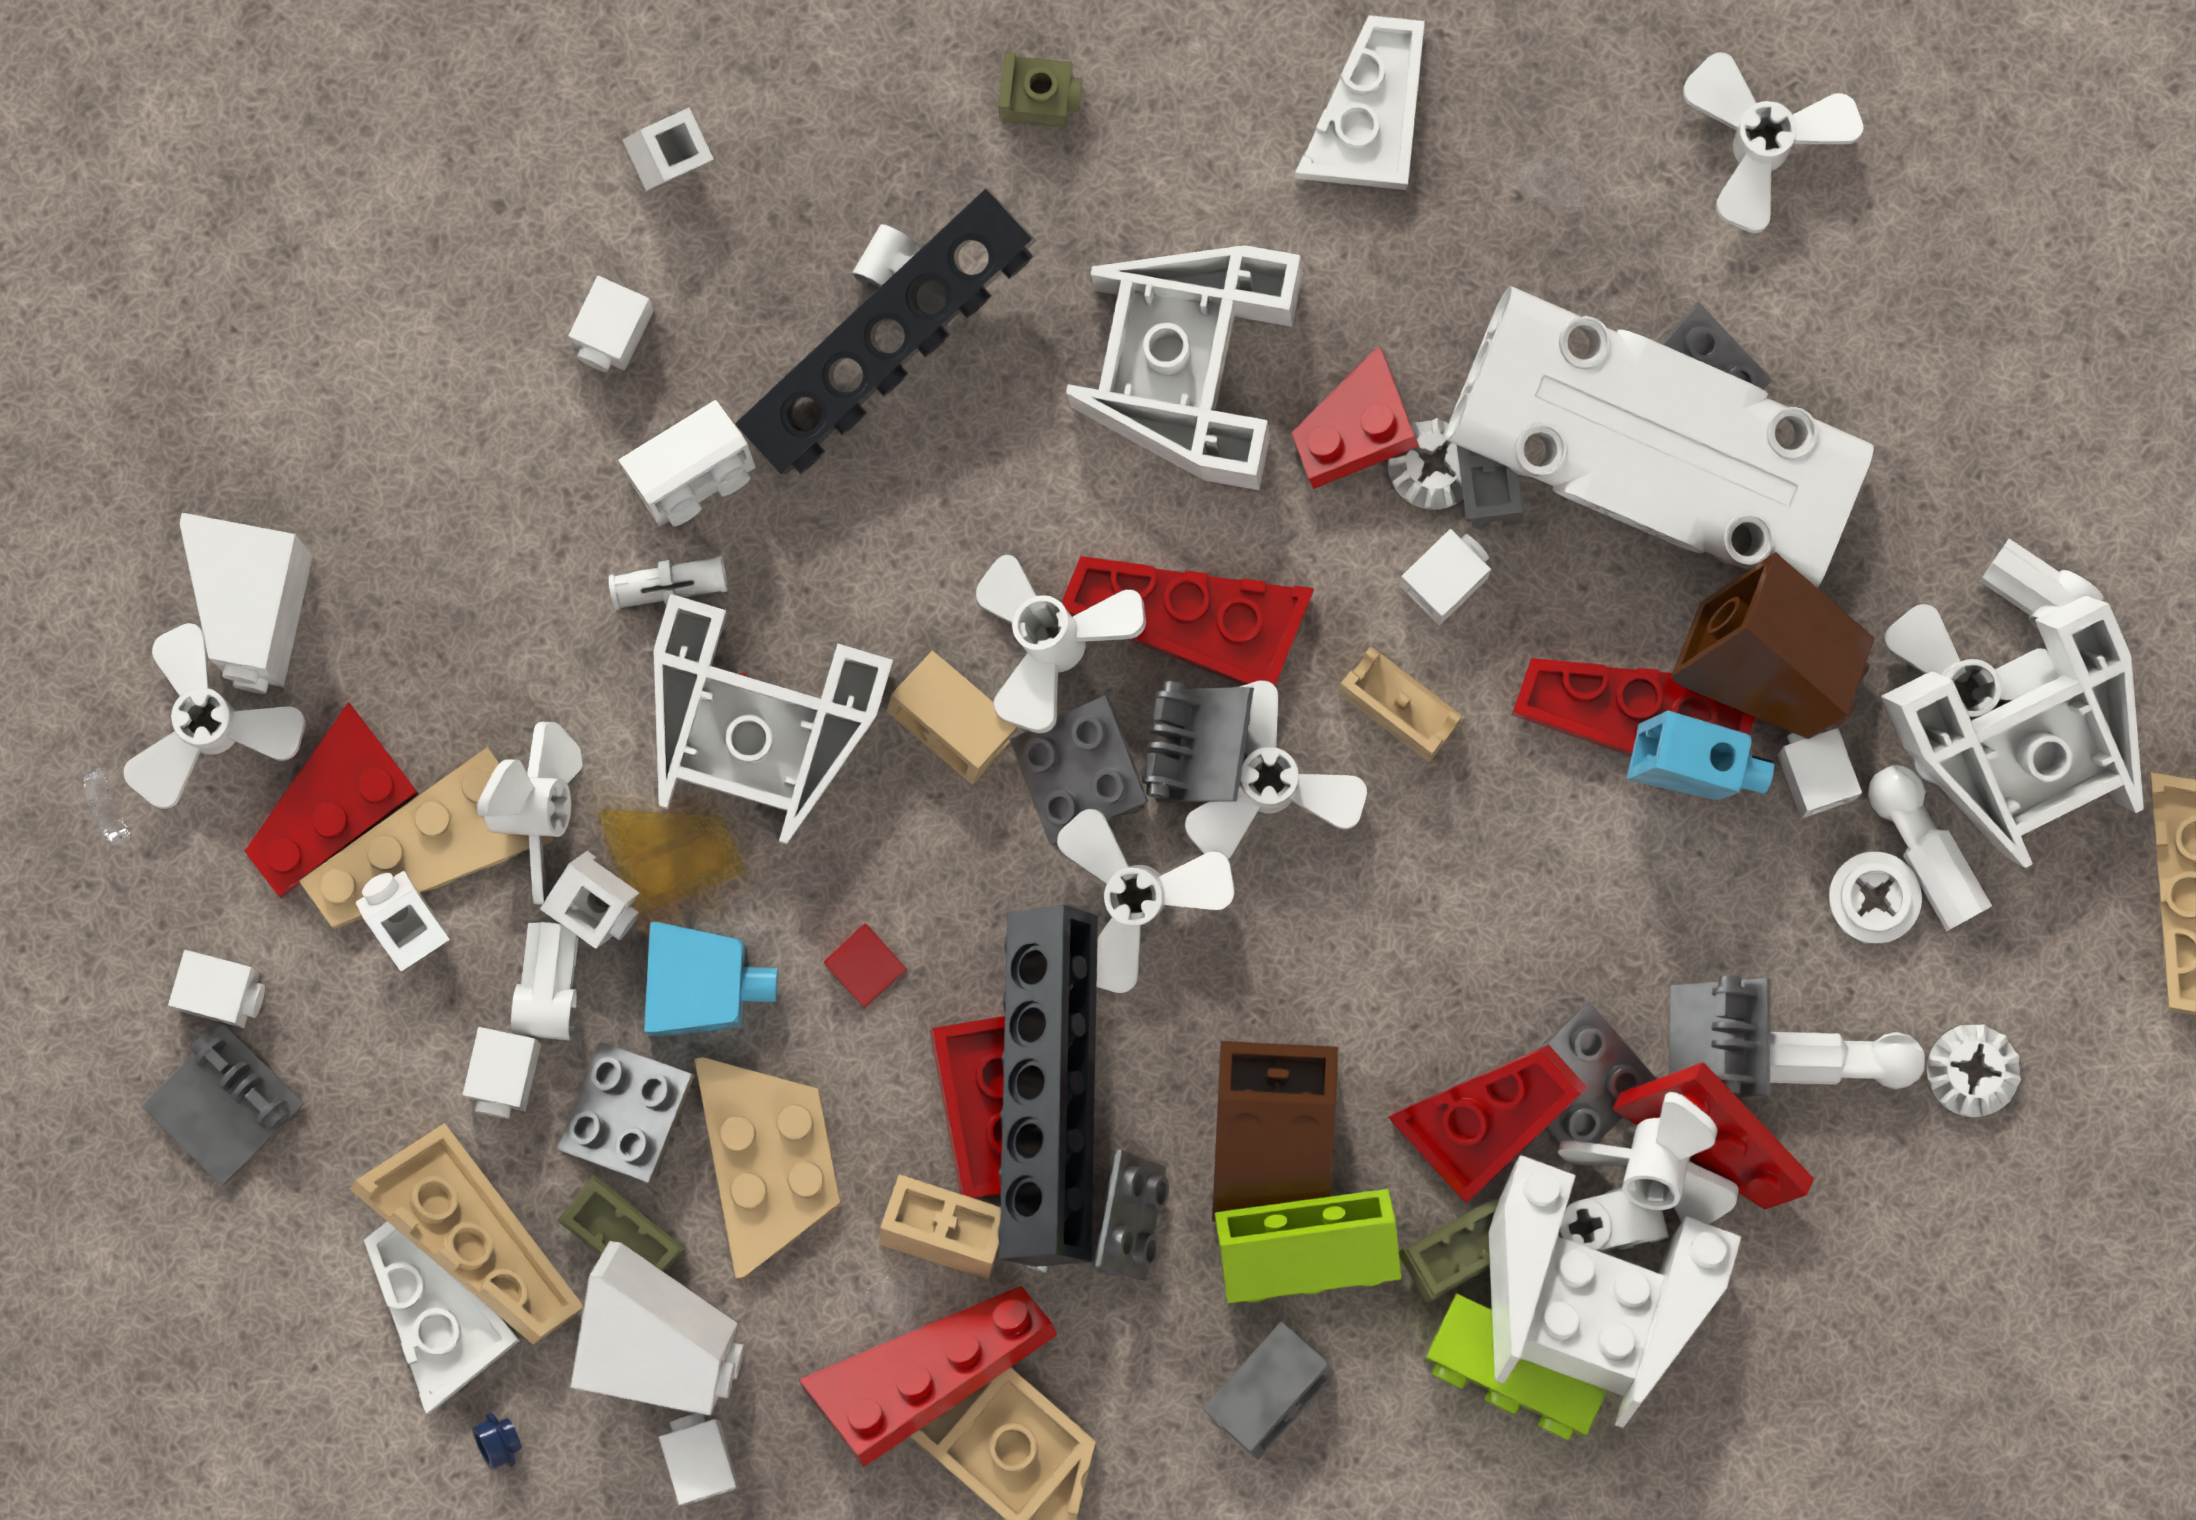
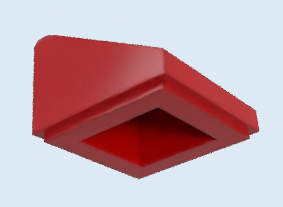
[823,923,907,1008]

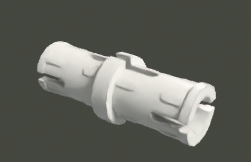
[608,555,728,610]

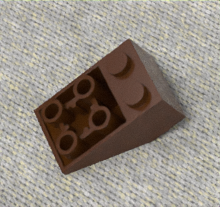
[1212,1041,1338,1222]

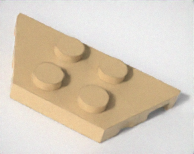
[694,1057,841,1280]
[910,1367,1096,1520]

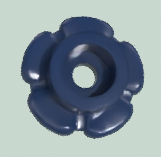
[472,1413,522,1470]

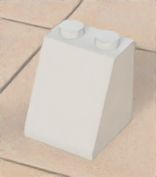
[180,513,313,694]
[571,1241,744,1416]

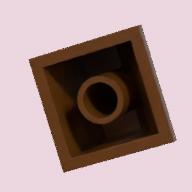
[1670,552,1875,739]

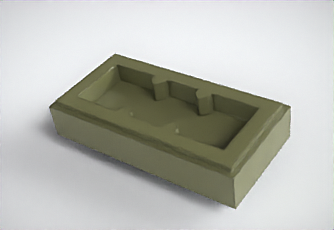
[557,1175,685,1273]
[1399,1196,1499,1304]

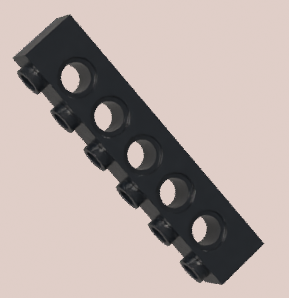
[735,188,1037,475]
[998,905,1098,1267]

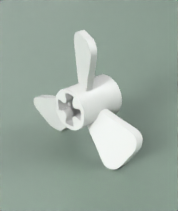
[1683,52,1863,233]
[976,555,1146,733]
[1884,604,2059,785]
[124,623,306,809]
[1185,681,1367,859]
[477,722,583,905]
[1057,809,1235,993]
[1558,1092,1739,1225]

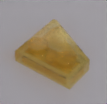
[597,809,746,916]

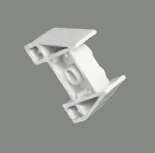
[1066,245,1303,490]
[654,594,893,845]
[1881,595,2144,868]
[1488,1155,1741,1428]

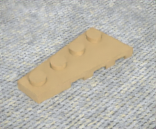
[299,747,555,929]
[2150,772,2196,1015]
[349,1123,584,1345]

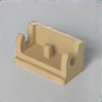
[1338,647,1464,762]
[886,650,1018,785]
[879,1174,1001,1280]

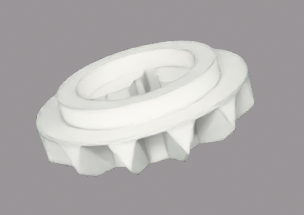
[1388,418,1463,510]
[1829,852,1922,944]
[1927,1024,2021,1117]

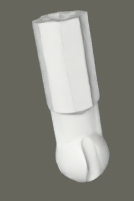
[1868,765,1992,932]
[1770,1032,1925,1090]

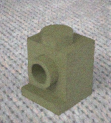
[998,52,1082,128]

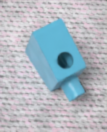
[1626,711,1774,800]
[644,922,779,1038]

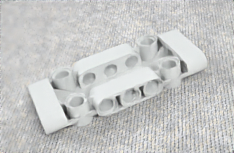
[1446,286,1874,588]

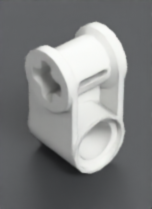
[1557,1187,1669,1252]

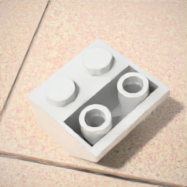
[619,400,756,527]

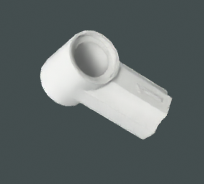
[852,224,957,326]
[1979,539,2104,630]
[511,922,579,1041]

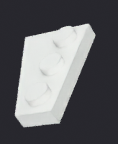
[1295,15,1425,190]
[364,1222,520,1415]

